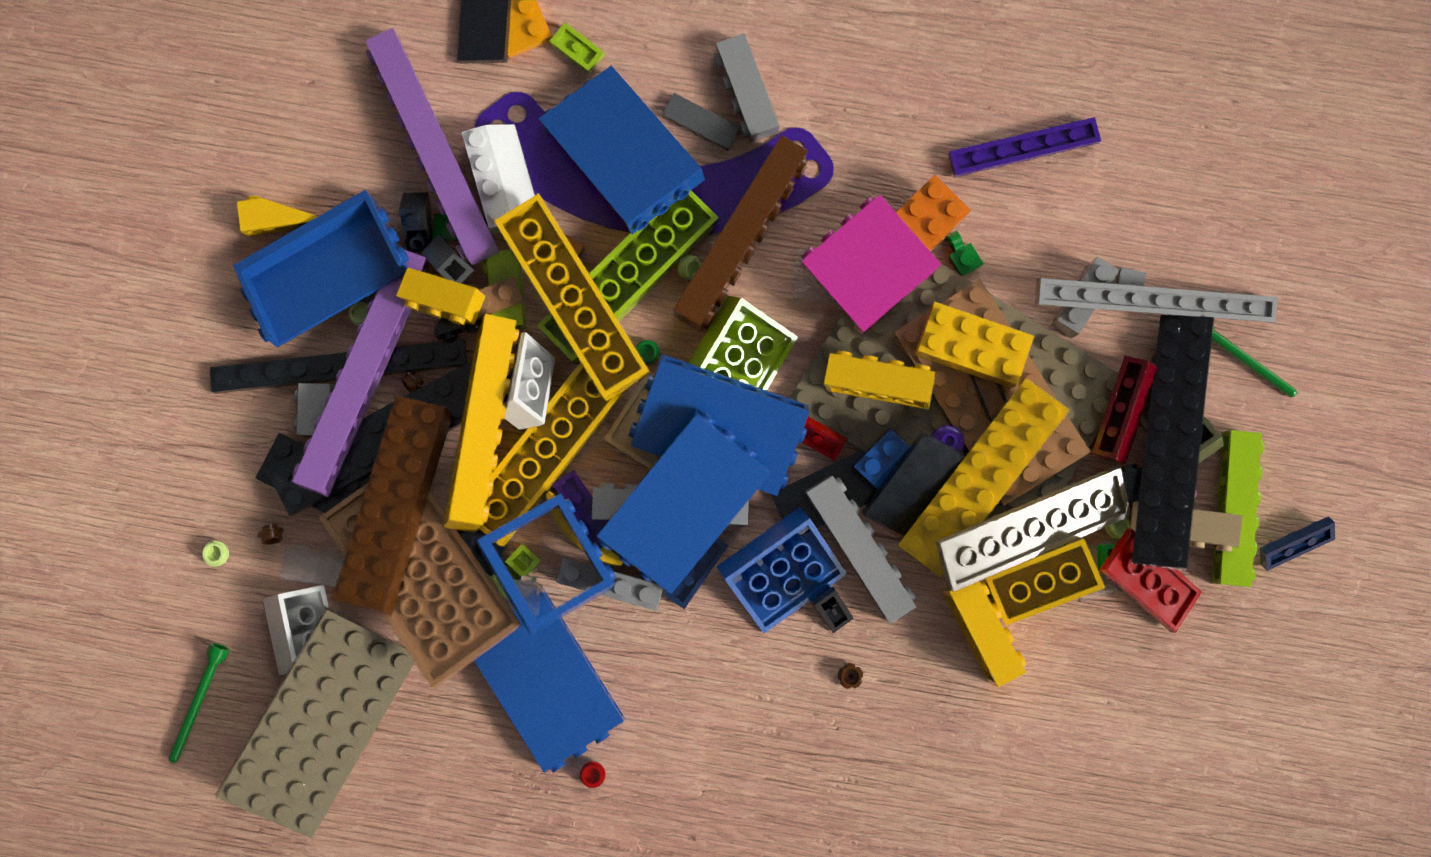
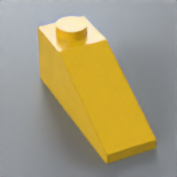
[237,196,317,237]

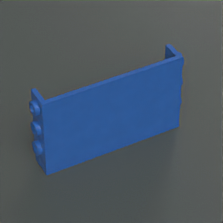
[539,65,705,235]
[233,189,410,348]
[628,354,810,496]
[597,411,771,594]
[474,588,625,773]

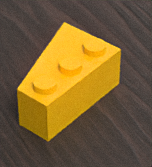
[396,267,485,326]

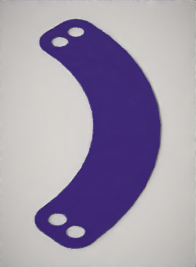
[475,92,834,235]

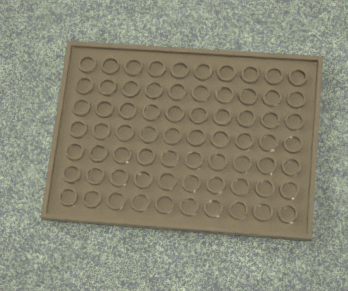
[790,263,1118,521]

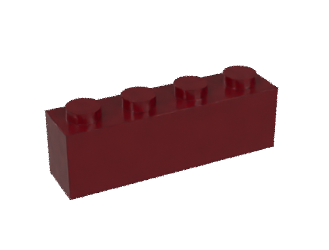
[1092,355,1158,465]

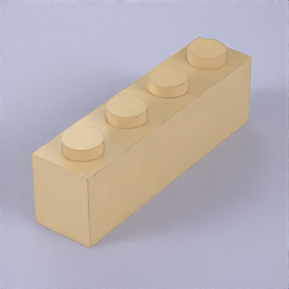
[1130,502,1243,552]

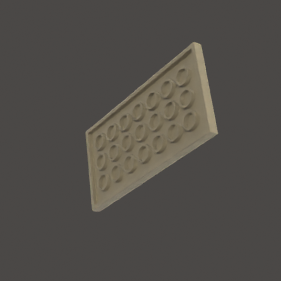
[215,608,415,838]

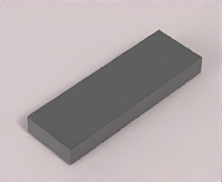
[662,93,740,151]

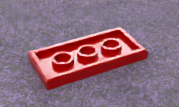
[1100,529,1202,633]

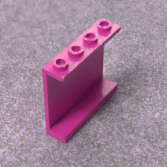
[800,195,941,335]

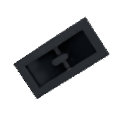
[810,586,854,633]

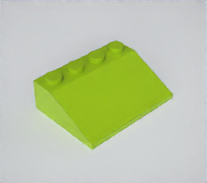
[688,295,798,390]

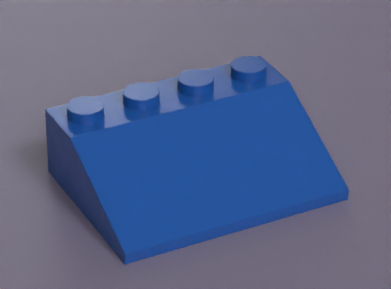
[716,507,847,633]

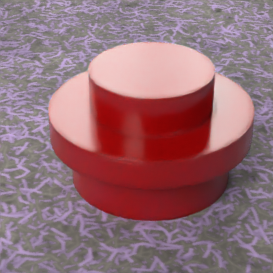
[580,761,606,788]

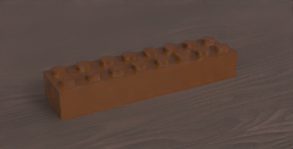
[673,135,809,332]
[332,396,453,616]

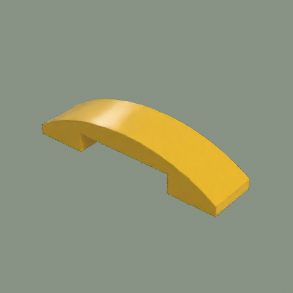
[546,491,624,566]

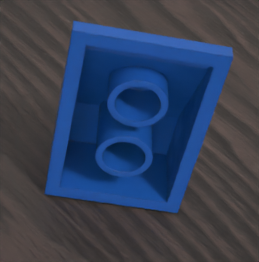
[854,427,910,489]

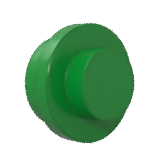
[635,340,660,366]

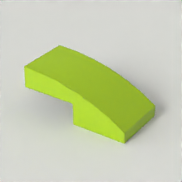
[491,544,541,600]

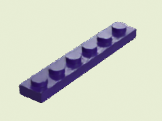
[948,117,1101,178]

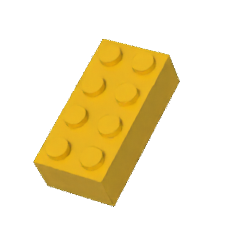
[914,302,1034,388]
[824,351,935,410]
[986,538,1105,626]
[941,580,1026,687]

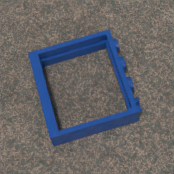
[477,493,616,636]

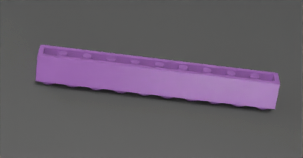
[365,28,500,265]
[292,250,431,497]

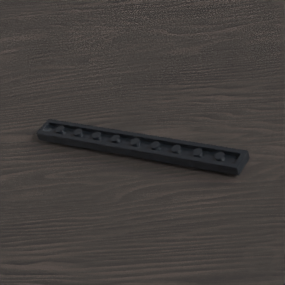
[210,339,467,394]

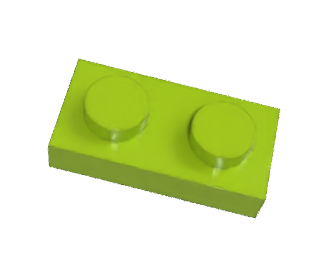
[550,22,605,74]

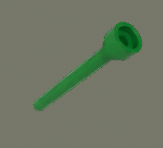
[1212,327,1297,397]
[168,643,230,763]

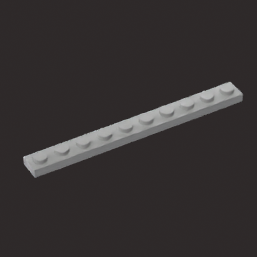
[1035,278,1278,322]

